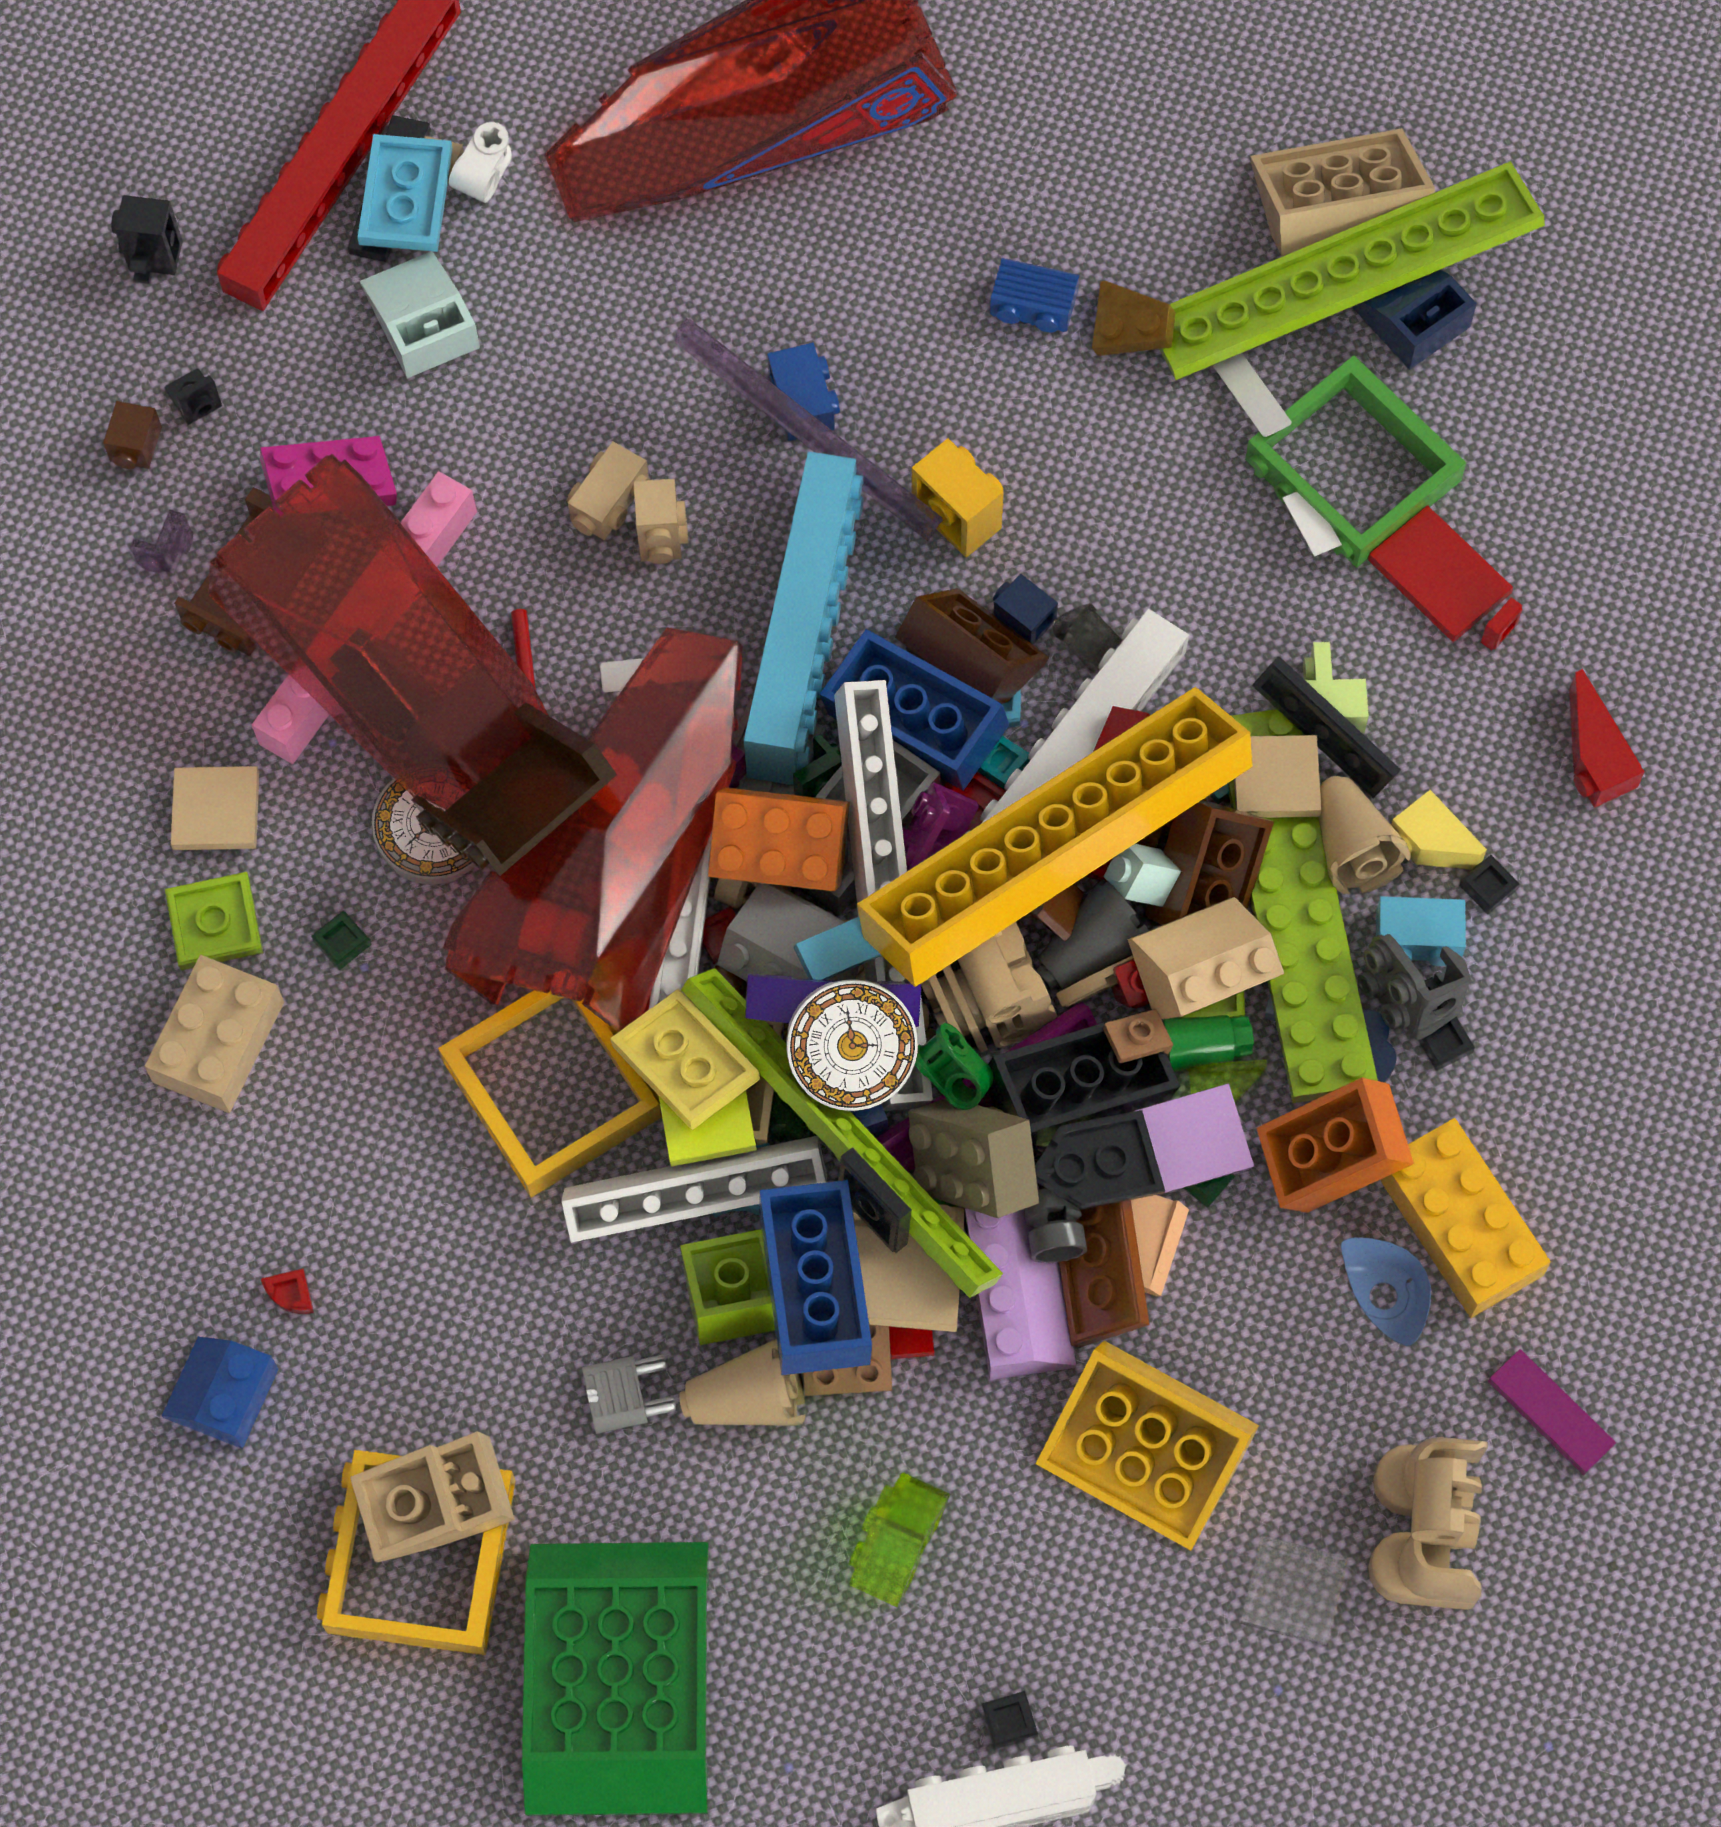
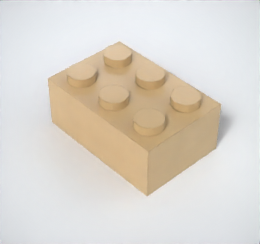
[144,955,284,1114]

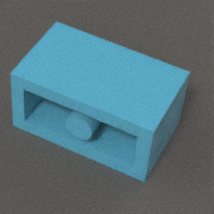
[1376,896,1466,966]

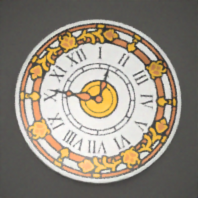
[786,979,918,1111]

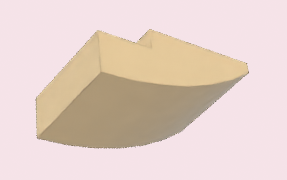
[350,1431,515,1562]

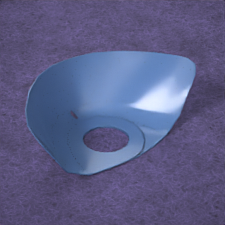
[1341,1237,1431,1346]

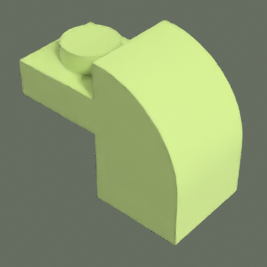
[1303,642,1369,733]

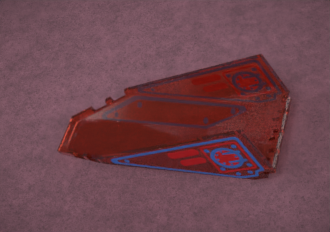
[545,0,958,222]

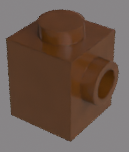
[103,401,162,469]

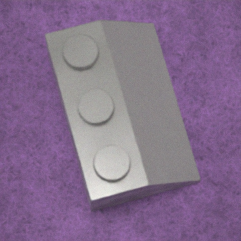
[717,883,860,981]

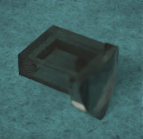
[1052,603,1122,671]

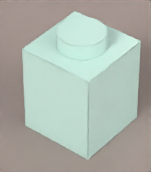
[1103,844,1182,907]

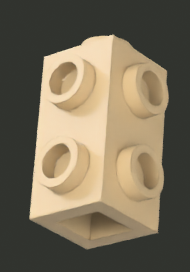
[567,441,650,540]

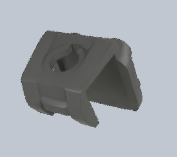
[1358,934,1470,1040]

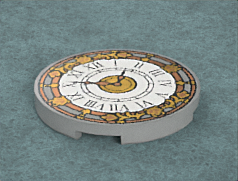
[371,764,480,885]

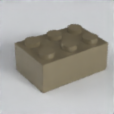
[908,1098,1039,1218]

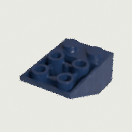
[1352,269,1477,370]

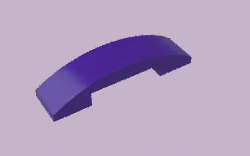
[745,974,921,1027]

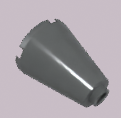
[1036,878,1149,990]

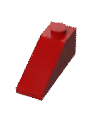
[1569,669,1645,808]

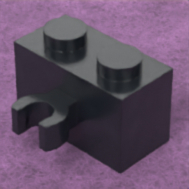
[111,195,183,284]

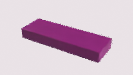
[1488,1349,1617,1476]

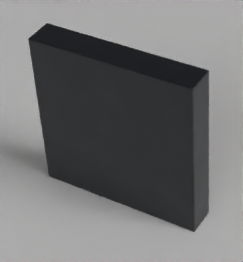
[839,1147,912,1253]

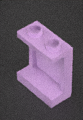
[1136,1083,1254,1196]

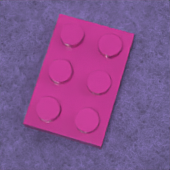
[260,436,397,518]

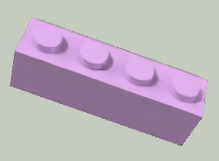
[964,1208,1076,1380]

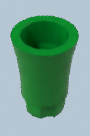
[1161,1015,1254,1072]

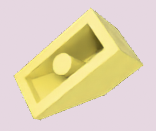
[1391,790,1487,870]

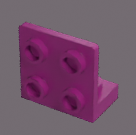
[902,782,979,871]

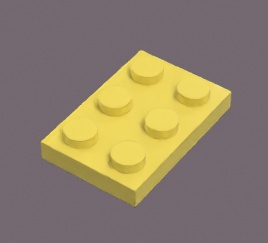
[610,989,760,1130]

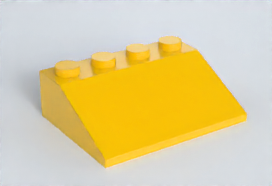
[1035,1340,1259,1551]

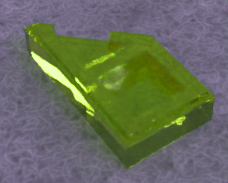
[1187,1059,1267,1105]

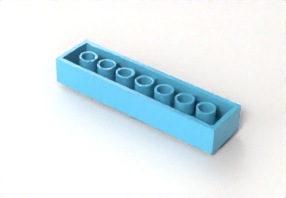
[744,451,864,785]

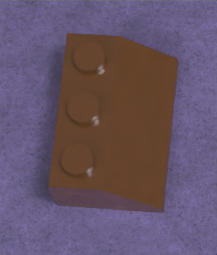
[895,588,1049,704]
[1144,800,1274,925]

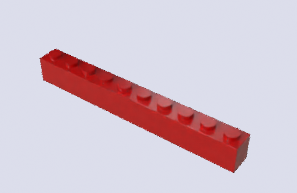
[217,0,461,311]

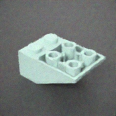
[360,251,480,378]

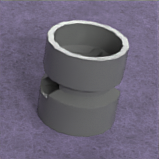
[1024,1188,1087,1263]

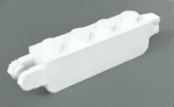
[876,1746,1127,1827]

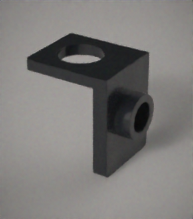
[164,368,222,425]

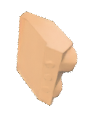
[1131,1195,1189,1296]

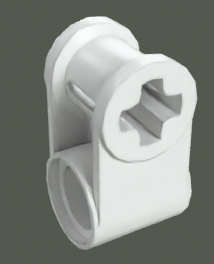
[449,122,512,203]

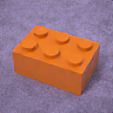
[708,787,850,891]
[1256,1077,1414,1213]

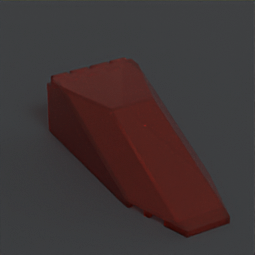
[209,454,580,857]
[443,627,743,1032]

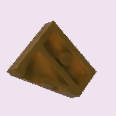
[1092,281,1176,356]

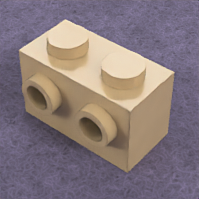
[634,479,688,564]

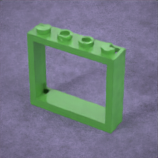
[1245,355,1467,568]

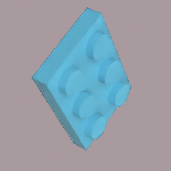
[358,134,453,252]

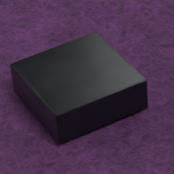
[1459,855,1520,915]
[982,1691,1038,1750]

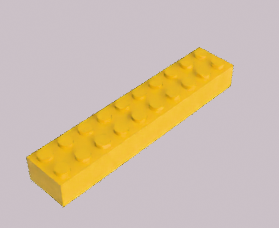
[857,686,1253,987]

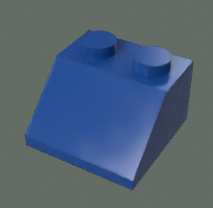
[162,1336,279,1449]

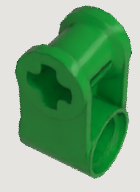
[915,1023,994,1110]

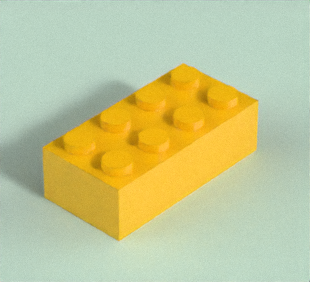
[1380,1118,1551,1319]

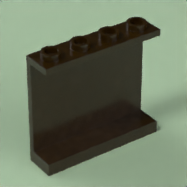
[411,702,617,876]

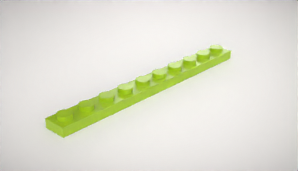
[681,968,1003,1298]

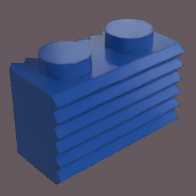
[990,258,1080,333]

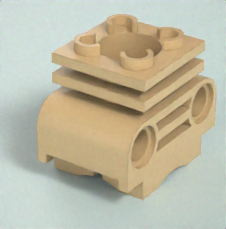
[921,922,1057,1053]

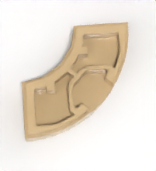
[1056,956,1134,1007]

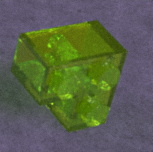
[848,1472,951,1607]

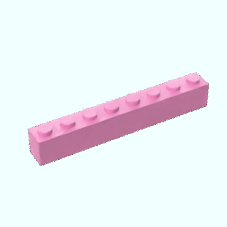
[252,471,477,764]

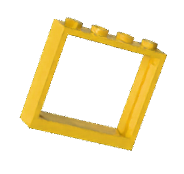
[438,969,662,1198]
[317,1450,516,1655]

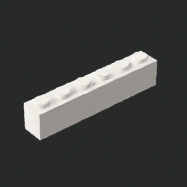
[561,1136,827,1243]

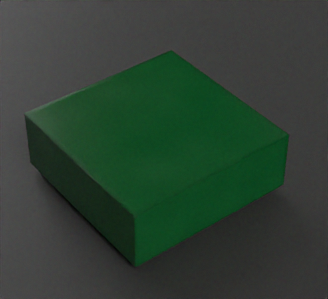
[311,910,372,970]

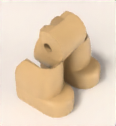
[1368,1437,1488,1610]

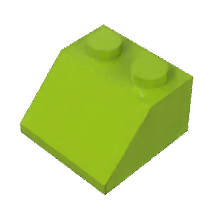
[680,1229,775,1345]

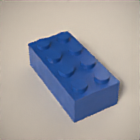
[820,629,1009,791]
[759,1180,872,1375]

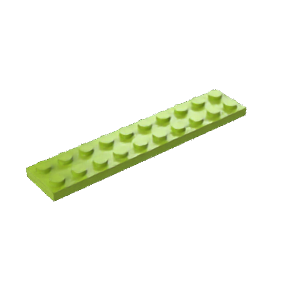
[1159,161,1545,380]
[1228,709,1378,1103]

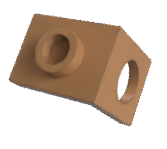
[1103,1009,1173,1063]

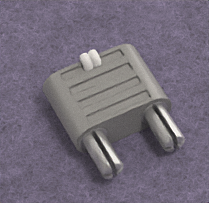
[582,1355,676,1434]

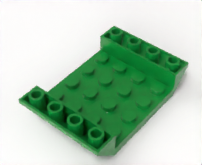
[522,1542,709,1816]

